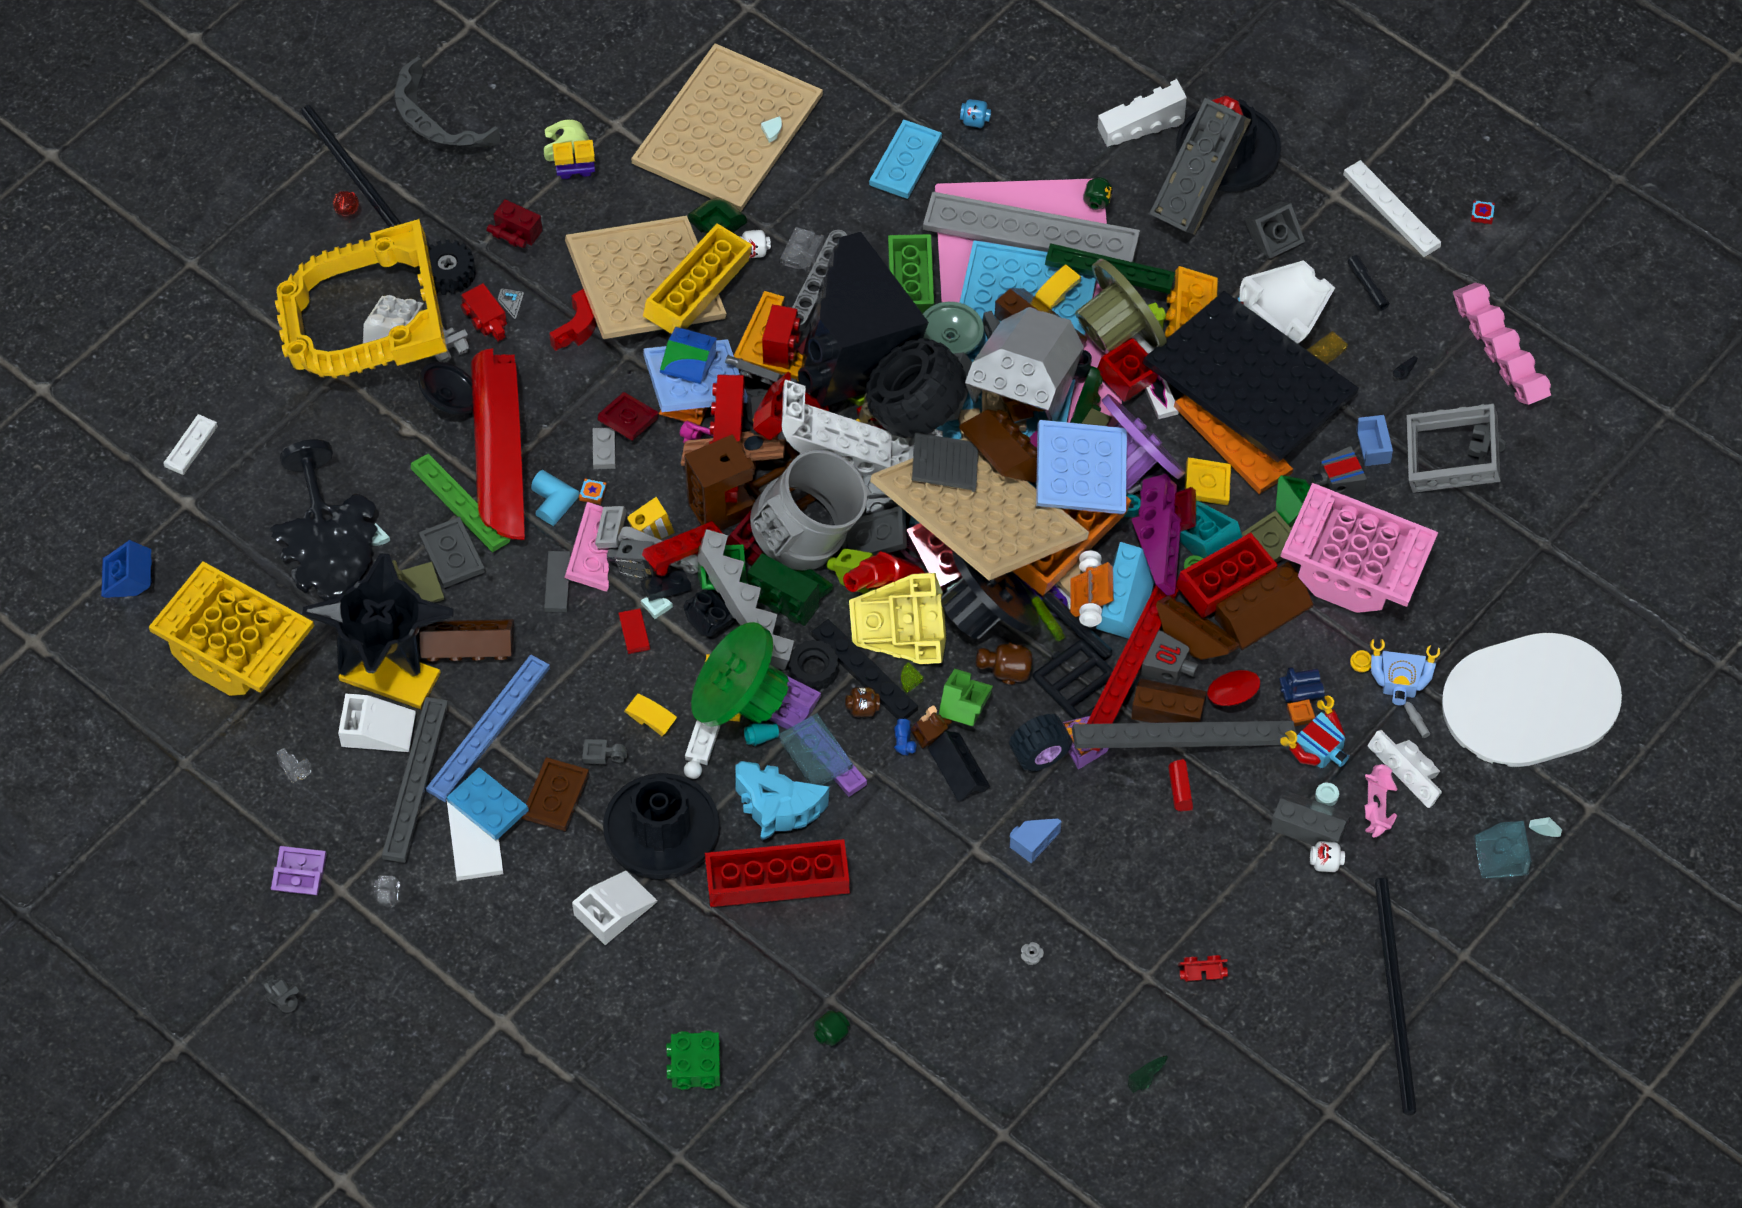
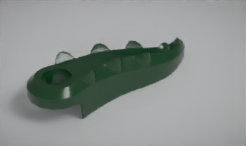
[1070,366,1103,424]

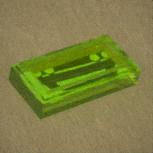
[1031,596,1065,641]

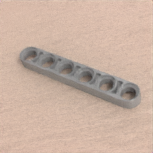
[792,230,847,331]

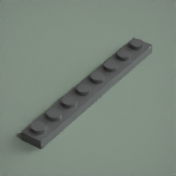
[382,697,448,863]

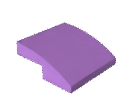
[768,675,821,732]
[271,846,327,896]

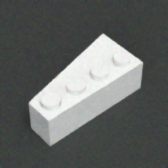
[1098,79,1187,147]

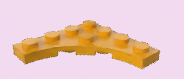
[734,291,803,382]

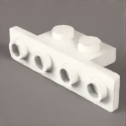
[1368,730,1442,808]

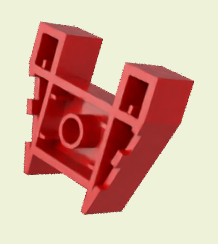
[753,372,829,440]

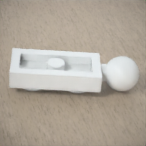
[684,720,720,779]

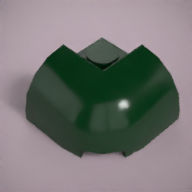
[688,198,747,233]

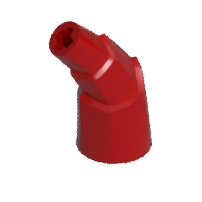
[843,551,925,592]

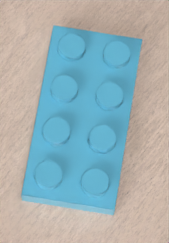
[869,119,942,199]

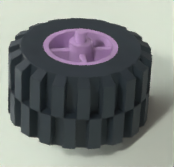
[1009,714,1072,771]

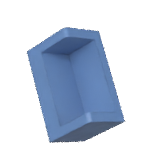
[1356,415,1393,466]

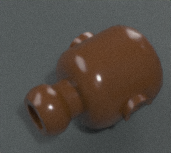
[976,642,1032,684]

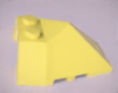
[849,573,946,664]

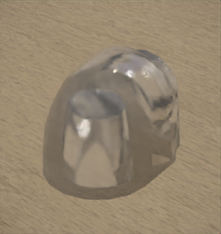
[373,875,401,908]

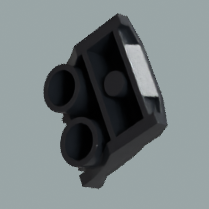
[683,590,737,636]

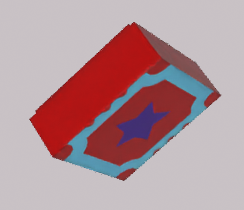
[1471,200,1495,224]

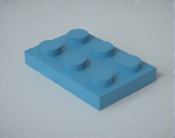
[446,768,529,841]

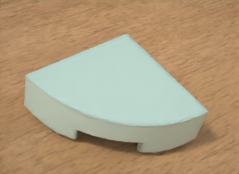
[761,116,782,143]
[369,523,390,546]
[641,597,673,619]
[1529,817,1562,837]

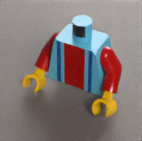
[1280,696,1349,768]

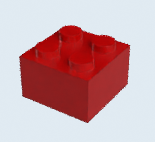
[762,304,801,369]
[1097,338,1158,402]

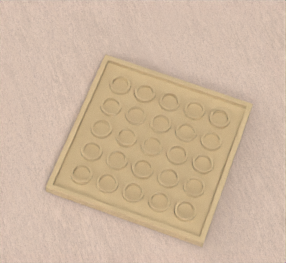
[565,216,726,339]

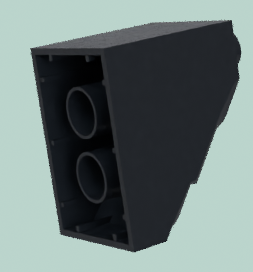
[798,232,929,407]

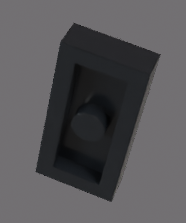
[641,569,691,601]

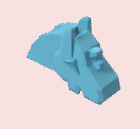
[735,761,829,840]

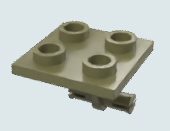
[392,560,444,603]

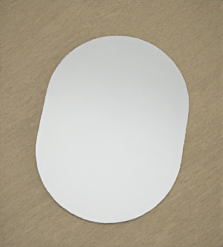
[1442,633,1622,767]

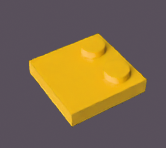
[1185,457,1231,505]

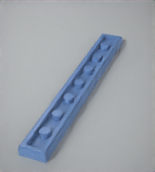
[426,655,550,803]

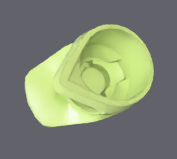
[544,120,589,161]

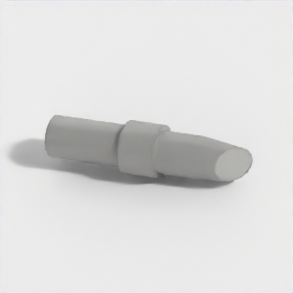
[1404,702,1430,738]

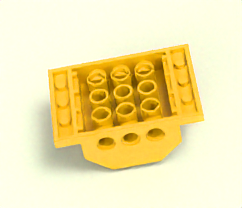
[149,561,314,696]

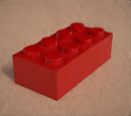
[1176,533,1278,618]

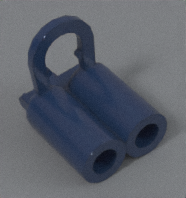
[1279,667,1325,702]

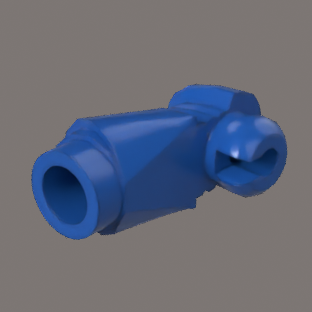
[894,719,916,756]

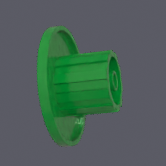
[691,622,789,727]

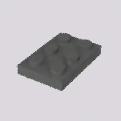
[842,506,907,556]
[418,517,485,588]

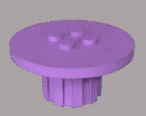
[1102,394,1185,490]

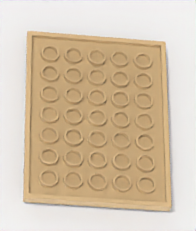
[631,44,823,211]
[870,437,1089,580]

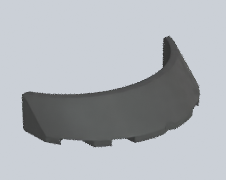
[395,57,501,147]

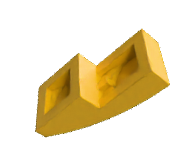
[1035,264,1081,309]
[624,694,677,736]

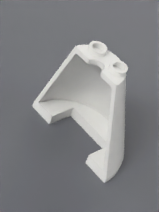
[1240,260,1335,343]

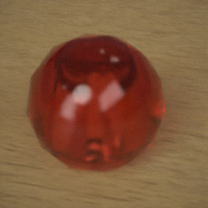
[332,191,359,217]

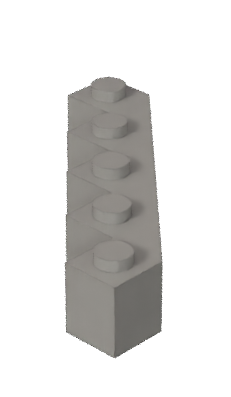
[697,529,794,670]

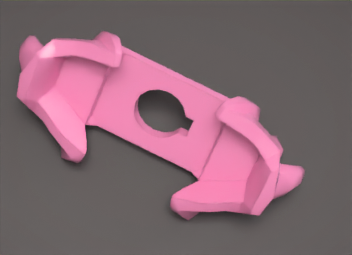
[1364,764,1397,838]

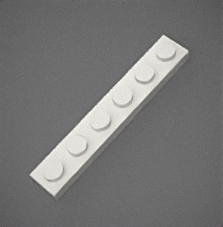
[1343,160,1441,257]

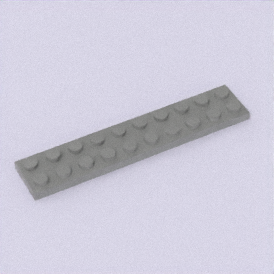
[923,192,1140,262]

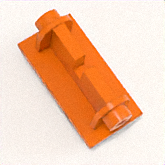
[659,407,707,426]

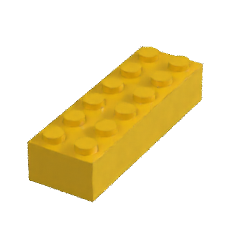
[643,224,752,334]

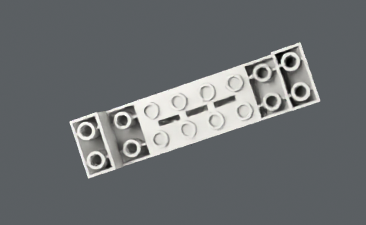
[782,379,943,476]

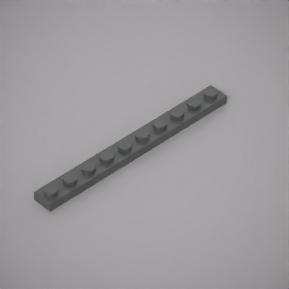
[1072,721,1296,749]

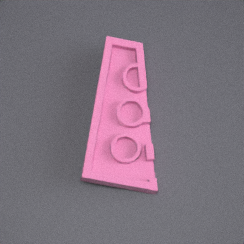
[564,502,609,592]

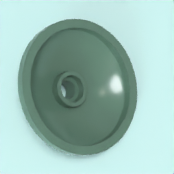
[923,302,984,355]

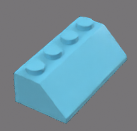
[1096,542,1154,639]

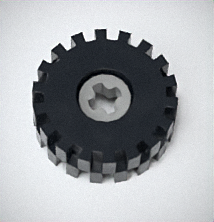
[429,239,476,295]

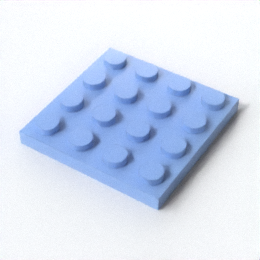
[643,339,748,412]
[1036,420,1127,514]

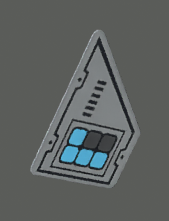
[498,289,524,318]

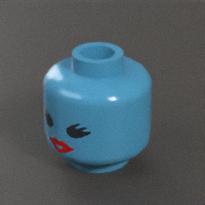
[960,99,991,128]

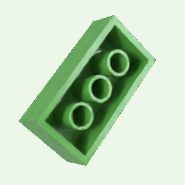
[888,234,934,314]

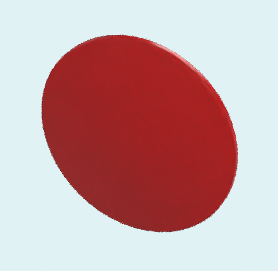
[1207,670,1260,706]

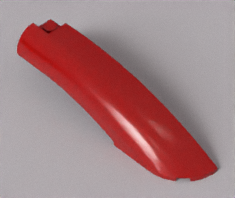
[471,348,525,540]

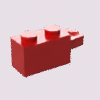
[460,283,507,342]

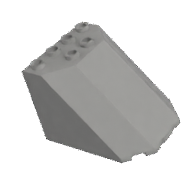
[965,307,1084,422]

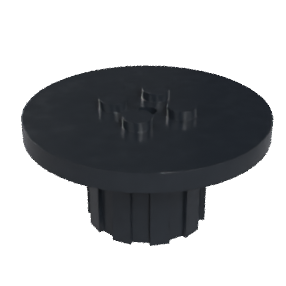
[1176,99,1281,192]
[940,550,1039,639]
[603,773,719,879]

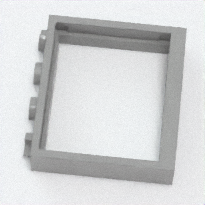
[1407,404,1501,493]

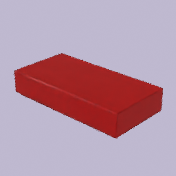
[619,608,650,654]

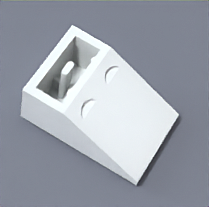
[363,295,423,343]
[338,694,416,752]
[572,871,657,945]

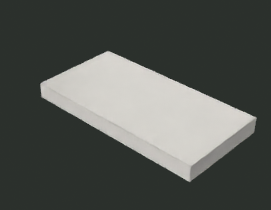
[446,796,503,881]

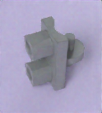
[431,327,469,363]

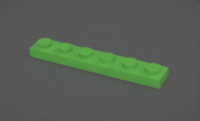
[410,454,510,552]

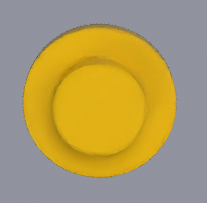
[1350,650,1371,672]

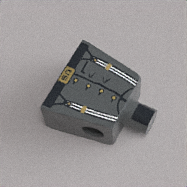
[607,539,659,580]

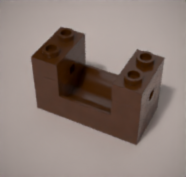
[684,434,755,531]

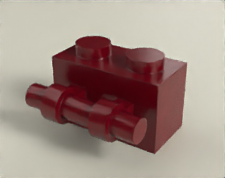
[486,199,543,248]
[726,509,764,565]

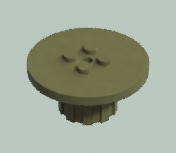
[1075,259,1167,354]

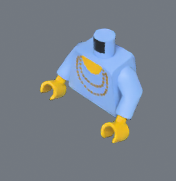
[1370,639,1440,705]

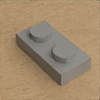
[593,427,616,469]
[595,506,627,548]

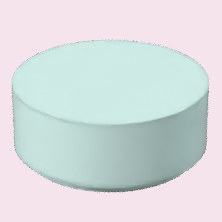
[1315,783,1339,806]

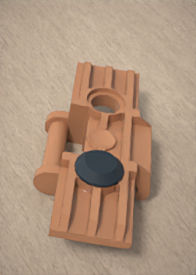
[681,431,786,474]

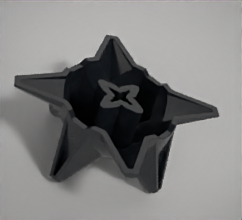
[302,553,454,676]

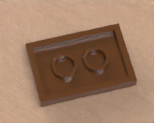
[522,757,589,831]

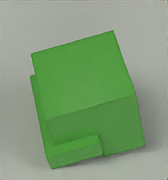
[939,669,993,726]

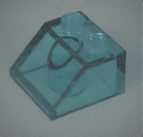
[1474,821,1531,878]

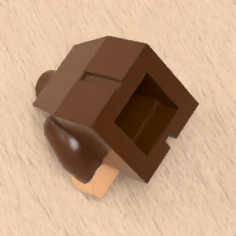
[910,705,952,749]

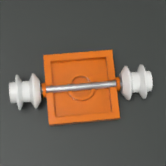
[1071,550,1113,627]

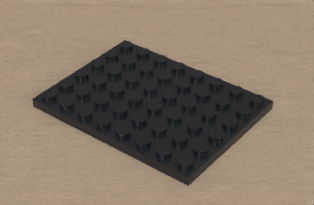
[1142,291,1359,463]

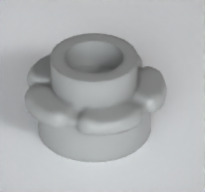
[1021,942,1044,965]

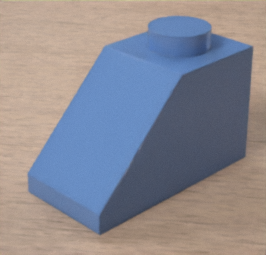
[1009,819,1061,863]

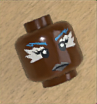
[845,687,880,717]

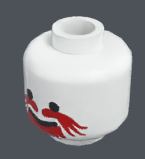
[741,230,771,258]
[1310,841,1345,872]

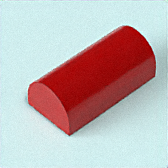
[1168,759,1193,811]

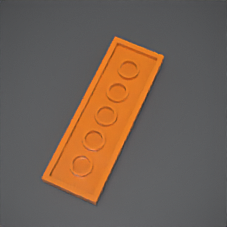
[1174,395,1293,494]

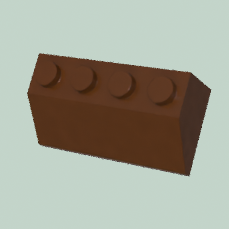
[994,288,1087,344]
[959,409,1037,483]
[1215,562,1313,650]
[420,619,514,661]

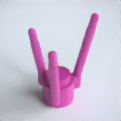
[680,420,714,443]

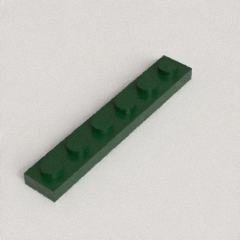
[1045,243,1175,294]

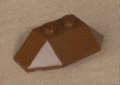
[1156,595,1240,660]

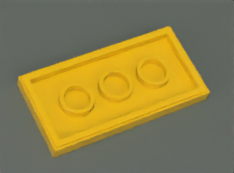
[339,657,441,710]

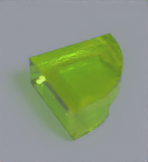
[901,662,923,693]

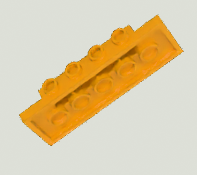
[1165,266,1218,338]

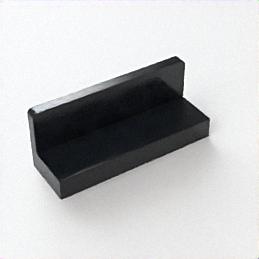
[928,731,990,801]

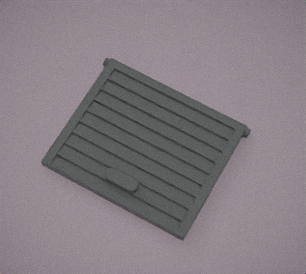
[912,433,978,492]

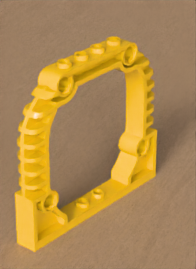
[275,219,447,378]

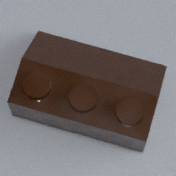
[1131,679,1207,723]

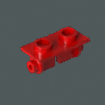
[1178,955,1228,982]

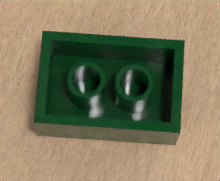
[747,553,819,626]

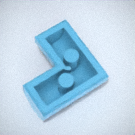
[531,470,580,526]

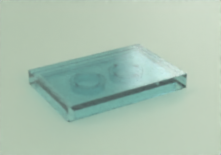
[778,713,853,785]

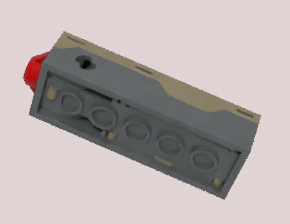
[1149,95,1251,235]

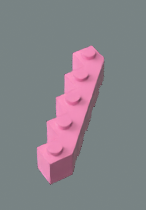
[1453,283,1551,405]

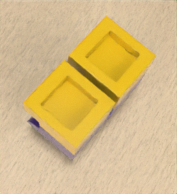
[553,140,595,179]

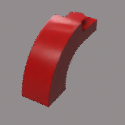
[549,288,597,351]

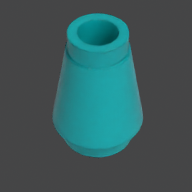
[744,724,779,746]

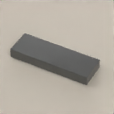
[544,551,571,612]

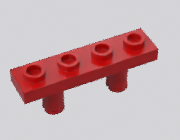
[642,521,723,576]

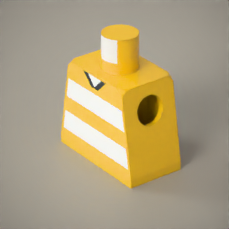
[627,497,675,540]

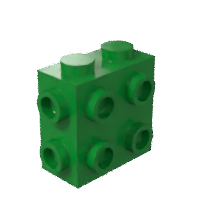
[666,1031,720,1090]

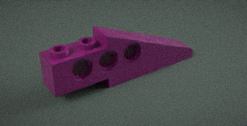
[1132,474,1181,596]

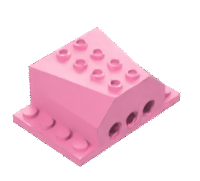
[1280,483,1438,613]

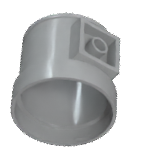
[750,450,872,570]

